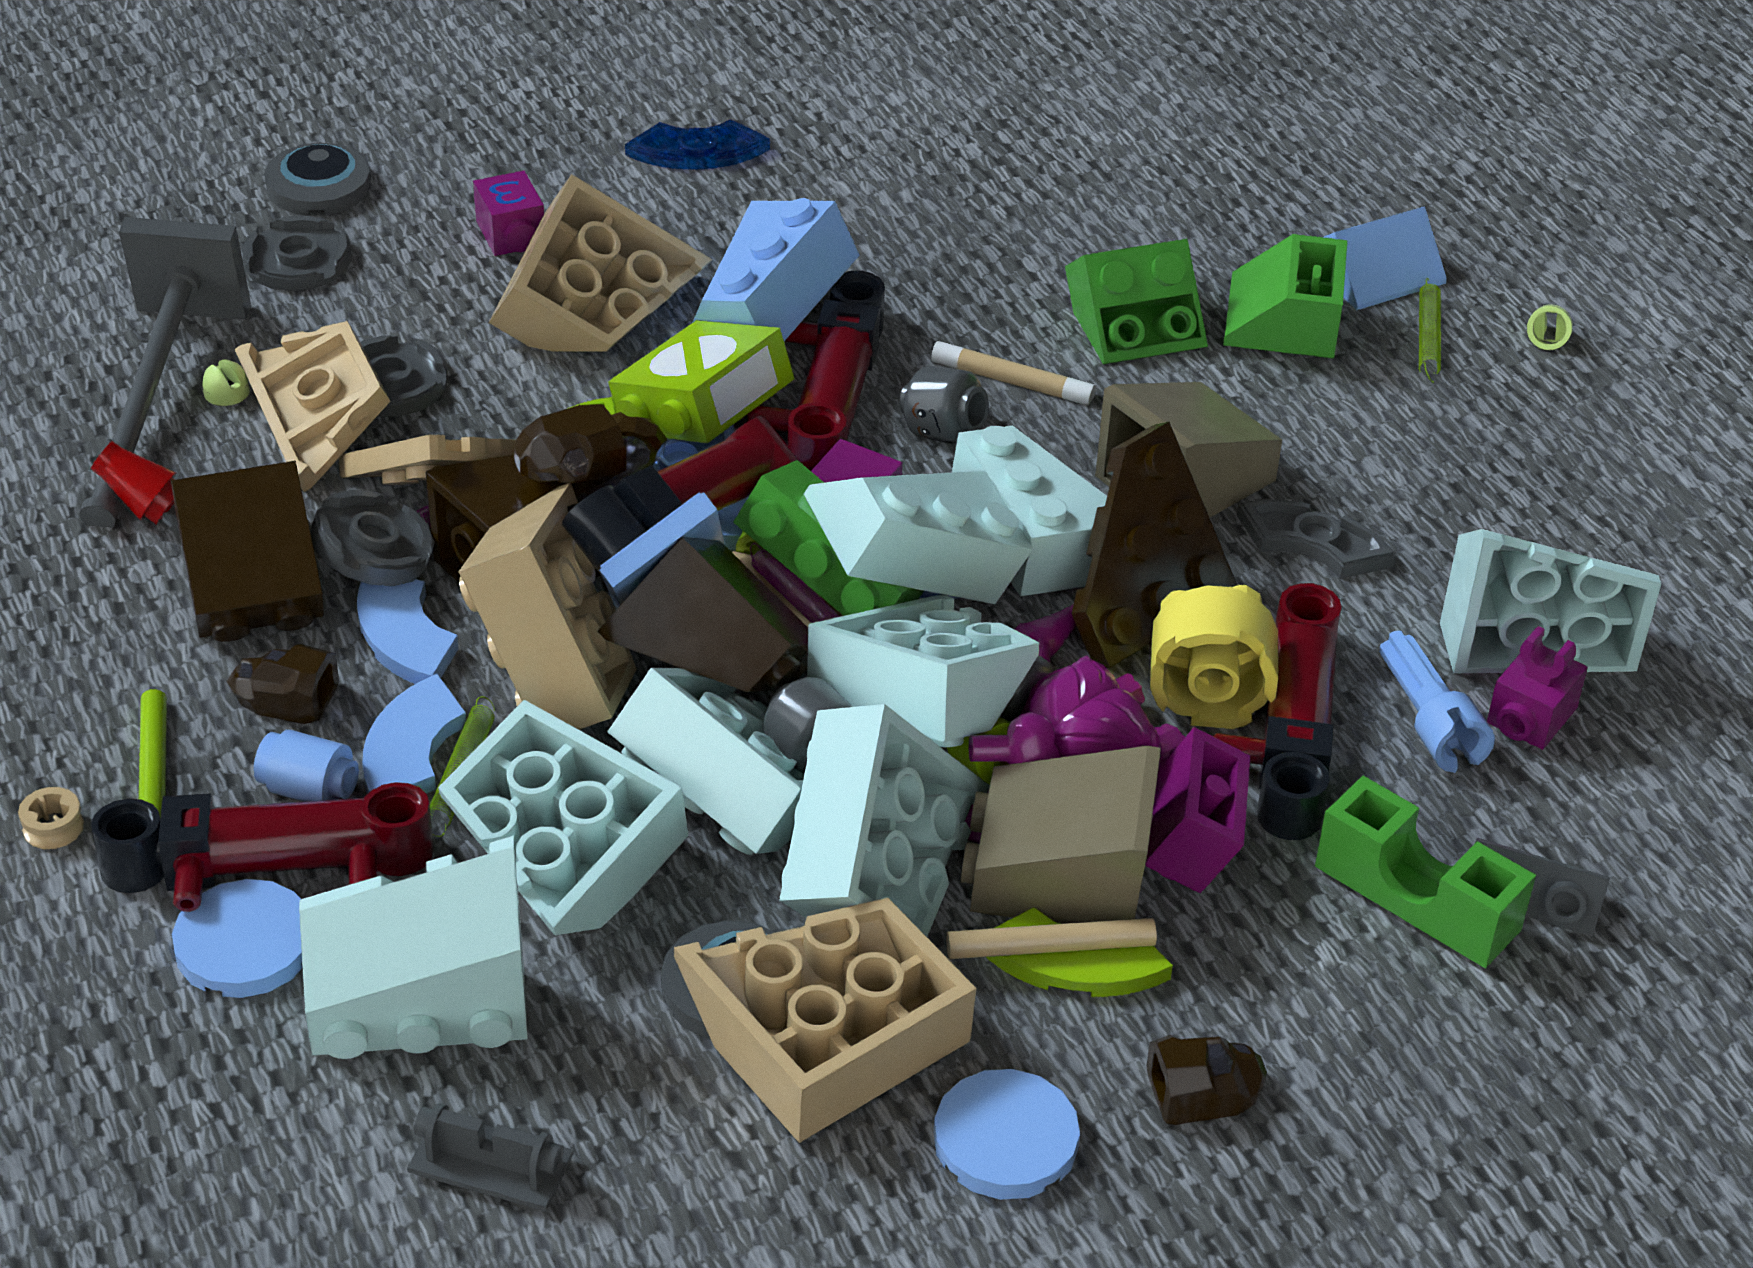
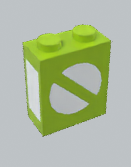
[608,320,794,443]

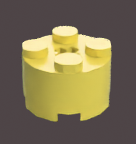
[1150,585,1278,729]

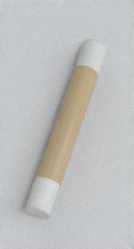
[931,341,1096,406]

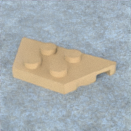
[235,321,391,492]
[339,435,516,485]

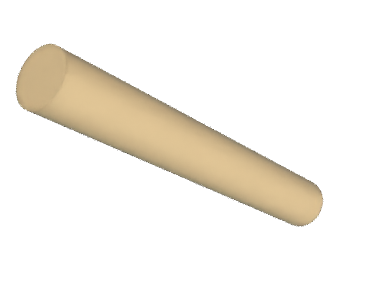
[946,918,1157,959]

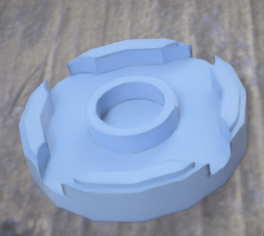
[172,879,303,998]
[934,1069,1080,1199]

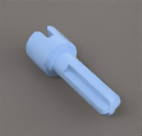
[1379,630,1495,773]

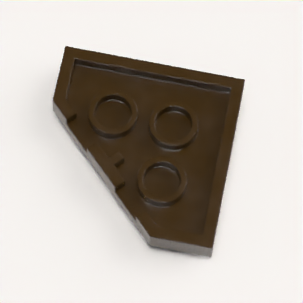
[1071,422,1237,668]

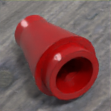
[90,441,177,525]

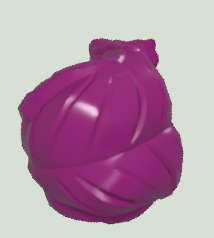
[1020,655,1185,768]

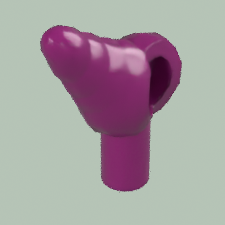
[1014,604,1076,663]
[968,712,1063,765]

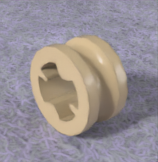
[18,787,84,849]

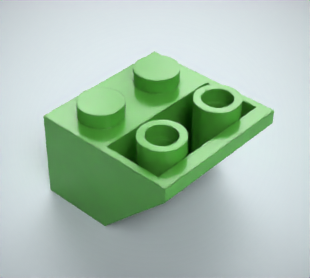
[1223,234,1348,359]
[1065,238,1208,365]

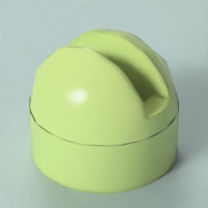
[1527,305,1573,350]
[202,359,250,406]

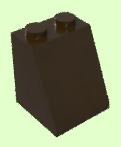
[426,448,622,583]
[171,460,324,642]
[597,537,808,692]

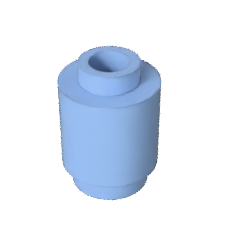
[254,729,359,802]

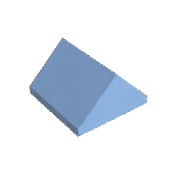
[1324,206,1447,310]

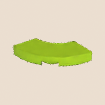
[986,907,1173,997]

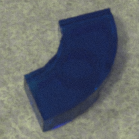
[625,119,770,170]

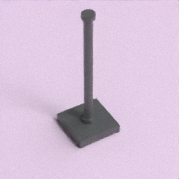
[79,217,252,528]

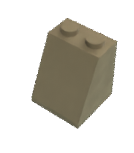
[1095,382,1282,518]
[961,746,1161,924]

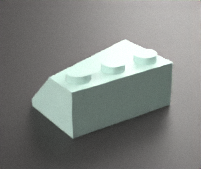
[952,426,1107,597]
[804,471,1033,604]
[1440,529,1662,673]
[807,594,1039,747]
[607,668,804,855]
[438,700,688,935]
[779,704,990,937]
[299,836,528,1059]

